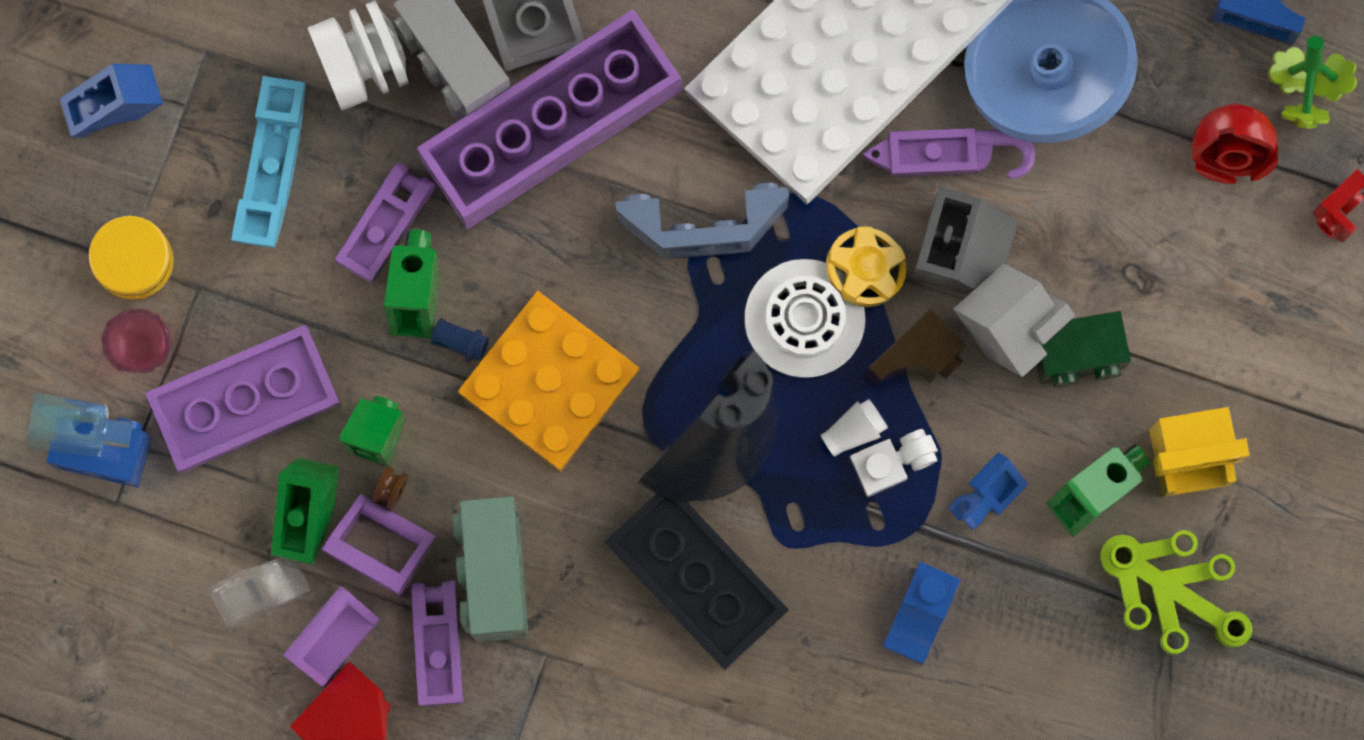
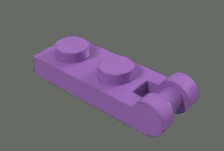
[335,162,436,285]
[411,580,464,707]

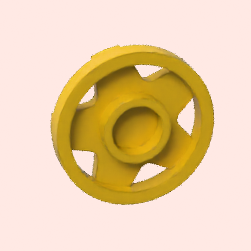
[826,227,906,307]

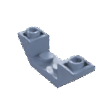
[615,183,789,259]

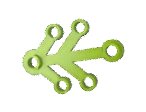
[1100,530,1252,655]

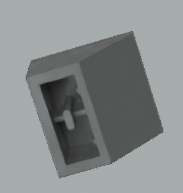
[912,187,1018,295]

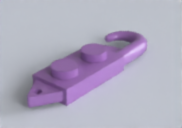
[863,128,1036,179]

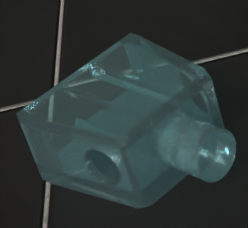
[27,393,133,457]

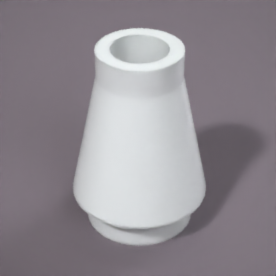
[820,399,888,457]

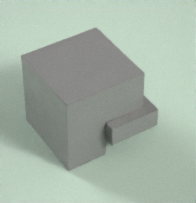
[953,263,1075,377]

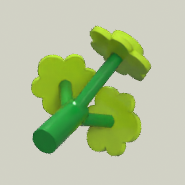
[1268,36,1357,129]

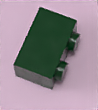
[1037,311,1131,388]

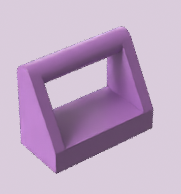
[322,494,437,597]
[283,586,380,688]

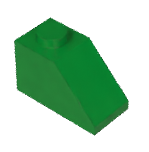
[339,396,406,467]
[271,458,339,564]

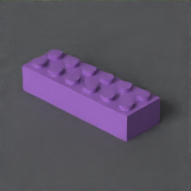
[417,9,681,230]

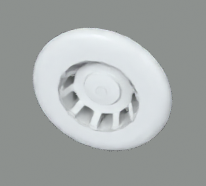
[745,259,865,377]

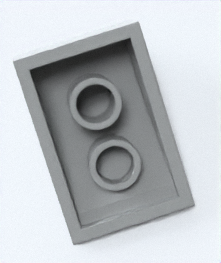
[483,0,584,72]

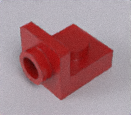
[1312,169,1364,243]

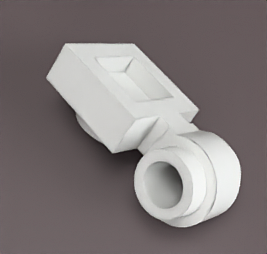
[850,429,938,497]

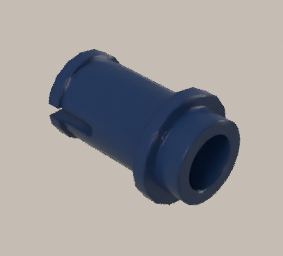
[431,318,489,362]

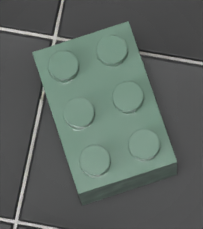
[453,496,529,643]

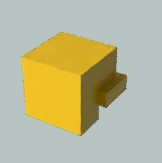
[1149,407,1250,497]

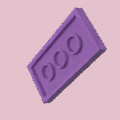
[145,325,341,474]

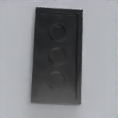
[605,494,789,671]

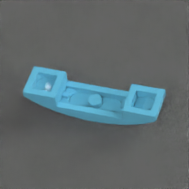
[231,76,306,249]

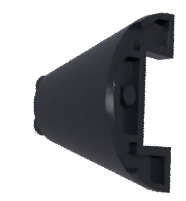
[638,351,777,502]

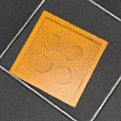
[457,290,640,472]

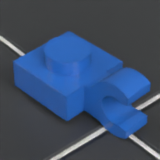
[949,452,1029,530]

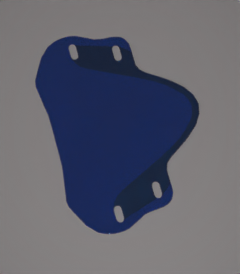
[642,193,942,549]

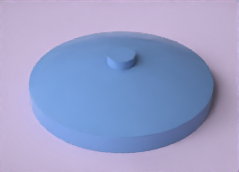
[964,0,1138,143]

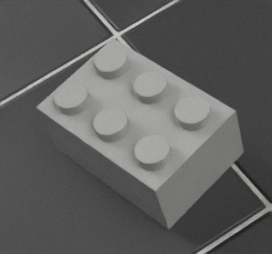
[393,0,511,122]

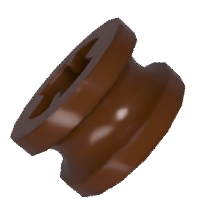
[372,466,409,510]

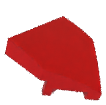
[290,661,391,740]

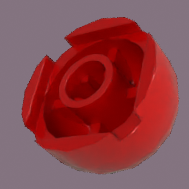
[1192,103,1278,184]

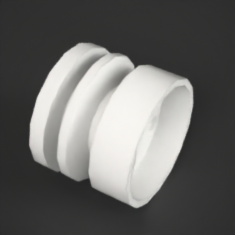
[307,0,409,111]

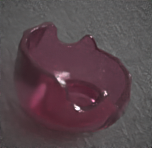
[101,308,173,374]

